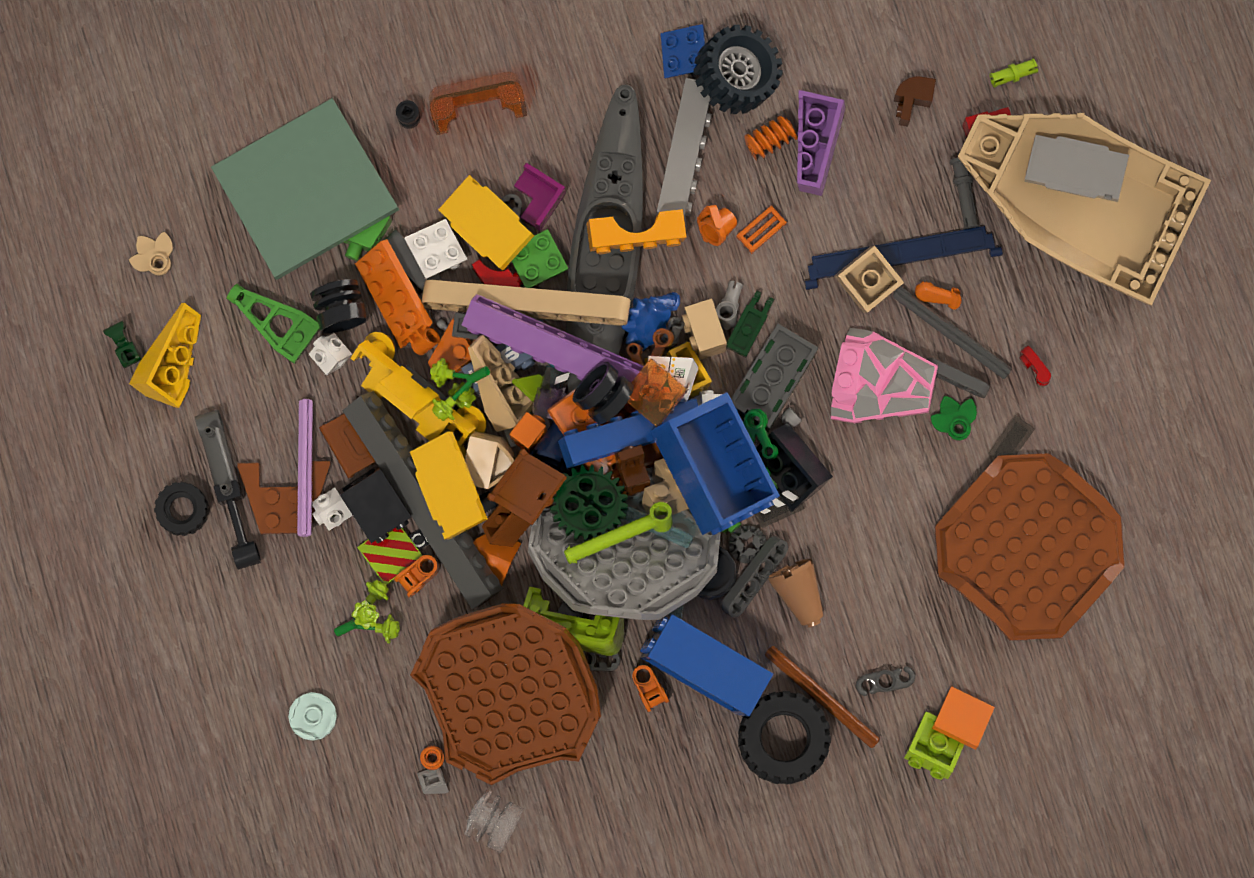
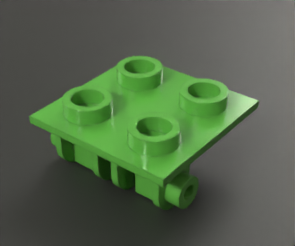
[512,229,569,288]

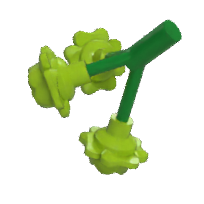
[430,358,490,421]
[334,580,400,644]

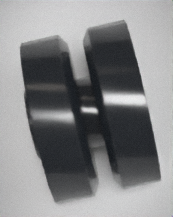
[572,362,634,424]
[697,546,738,600]

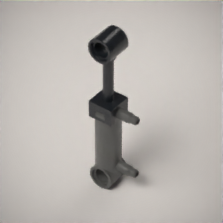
[195,410,261,570]

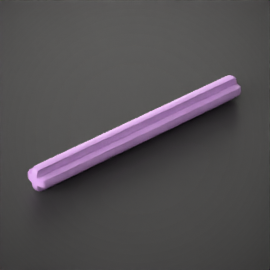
[297,399,313,537]

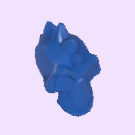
[621,292,680,352]

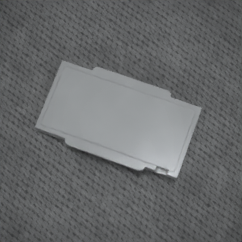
[1025,135,1129,202]

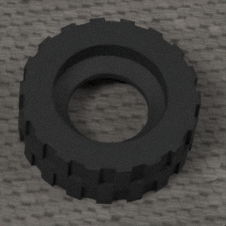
[154,482,209,536]

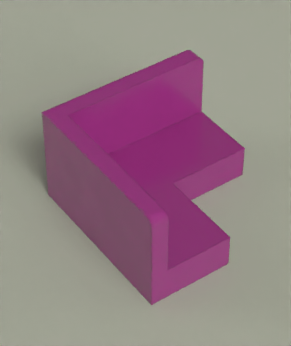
[514,163,566,232]

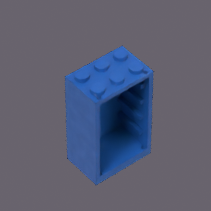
[650,392,780,535]
[640,614,773,716]

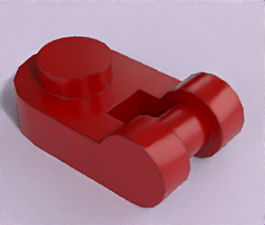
[1019,345,1051,386]

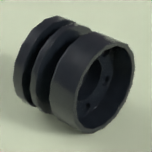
[310,279,369,334]

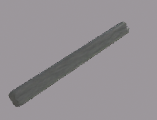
[893,287,1012,379]

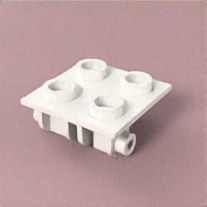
[404,219,468,279]

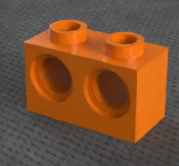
[509,412,547,454]

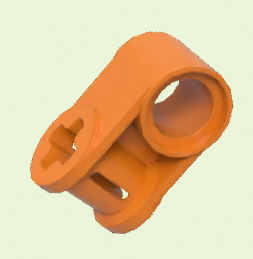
[394,555,440,598]
[632,665,670,713]

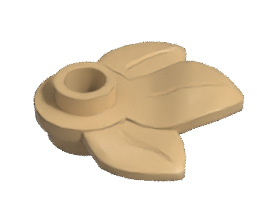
[129,232,173,276]

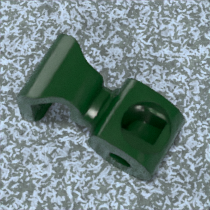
[103,321,142,369]

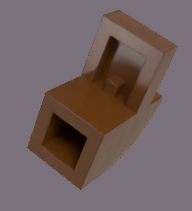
[893,76,936,127]
[615,445,650,496]

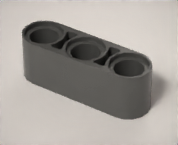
[384,230,441,293]

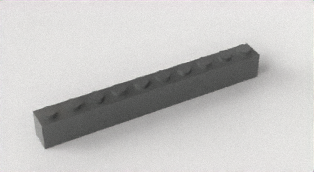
[342,391,503,609]

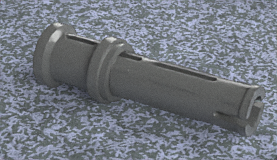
[950,158,979,229]

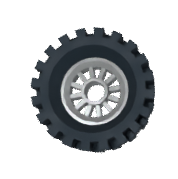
[694,24,783,114]

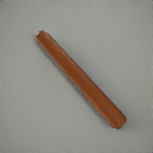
[765,646,880,748]

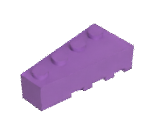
[797,90,846,196]

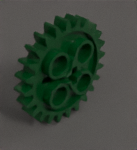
[550,465,628,542]

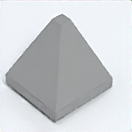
[417,767,449,794]

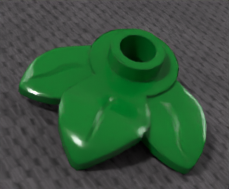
[930,396,977,441]

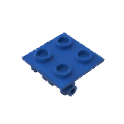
[661,24,705,79]

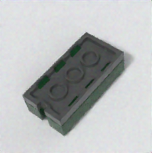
[731,324,818,432]

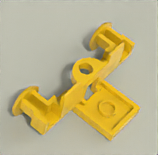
[351,332,486,447]

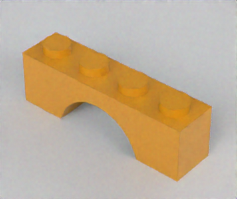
[586,209,686,254]

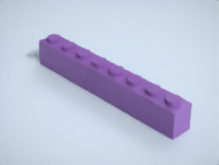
[462,294,649,402]

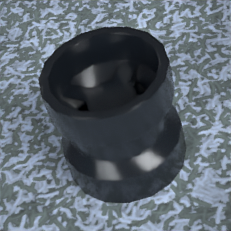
[396,100,421,129]

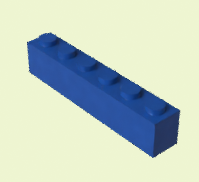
[558,398,698,468]

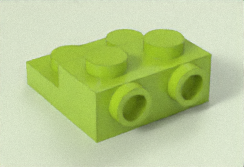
[904,712,964,780]

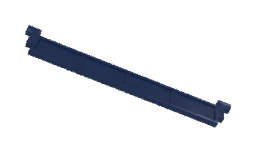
[804,226,1003,290]

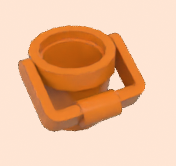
[697,205,737,246]

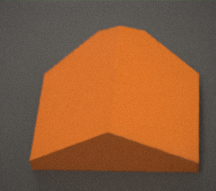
[473,534,522,586]

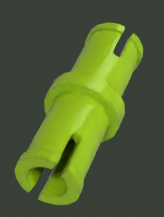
[989,59,1038,88]

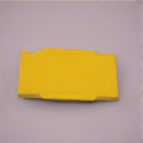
[438,175,535,270]
[410,431,488,540]

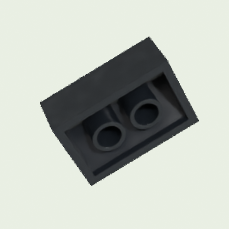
[756,422,833,512]

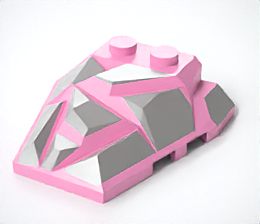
[831,328,938,424]

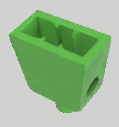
[344,216,392,261]

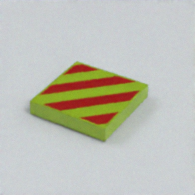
[357,528,423,586]

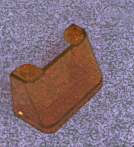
[429,72,527,135]

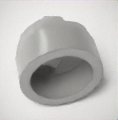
[781,407,802,428]

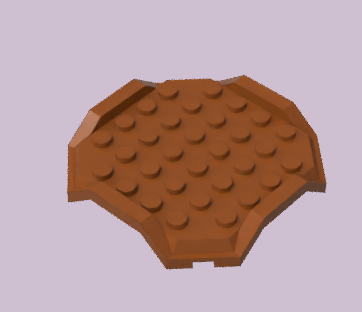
[934,453,1124,641]
[410,603,601,785]

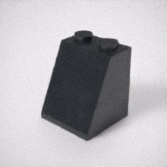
[338,465,411,543]

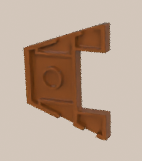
[237,461,331,535]

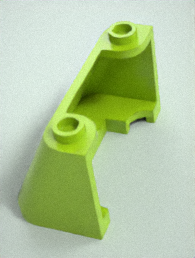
[523,587,624,656]

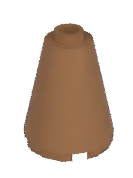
[768,558,824,628]

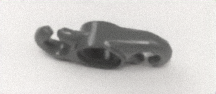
[856,666,915,696]

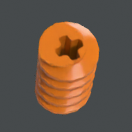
[744,116,798,161]

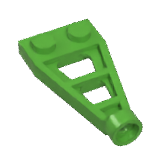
[226,284,320,364]

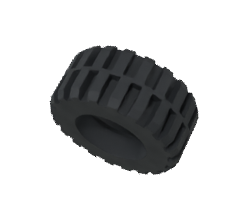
[738,691,831,785]

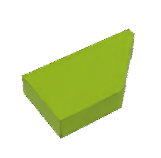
[512,374,550,407]

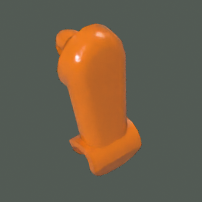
[915,281,962,310]

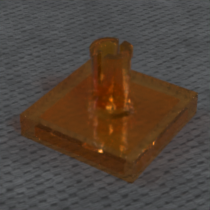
[627,359,689,427]

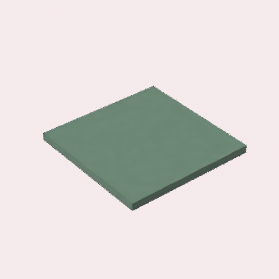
[211,98,399,280]

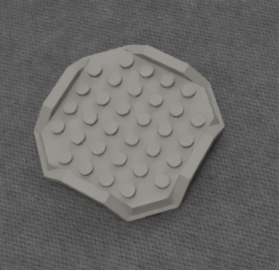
[528,467,721,620]

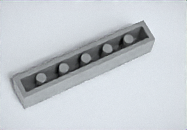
[657,78,712,221]

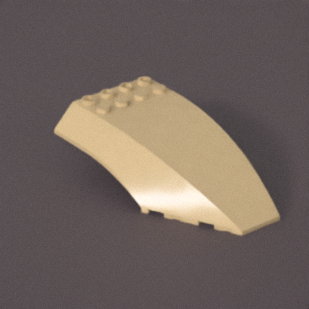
[958,113,1211,306]

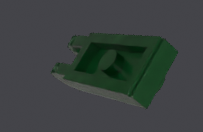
[726,291,775,358]

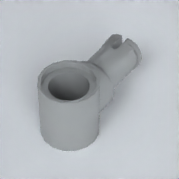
[716,281,743,330]

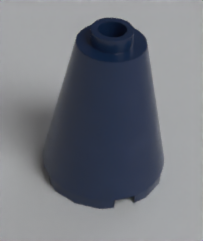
[530,422,575,476]

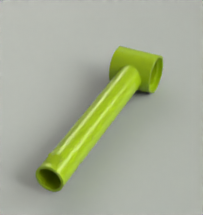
[564,502,673,564]

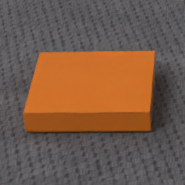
[932,686,995,750]

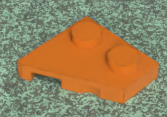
[428,319,472,380]

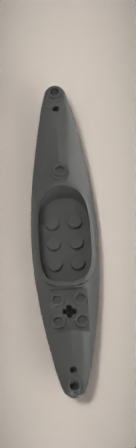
[566,85,643,394]

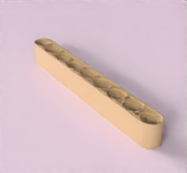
[421,280,631,326]

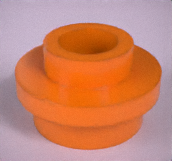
[420,746,444,770]

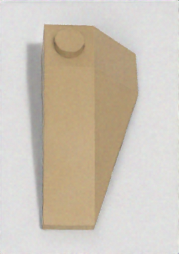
[468,335,536,432]

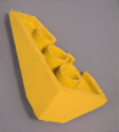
[129,303,201,408]

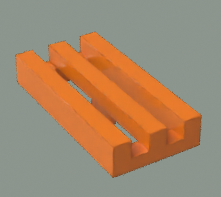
[736,205,787,254]

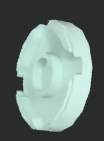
[288,692,337,741]

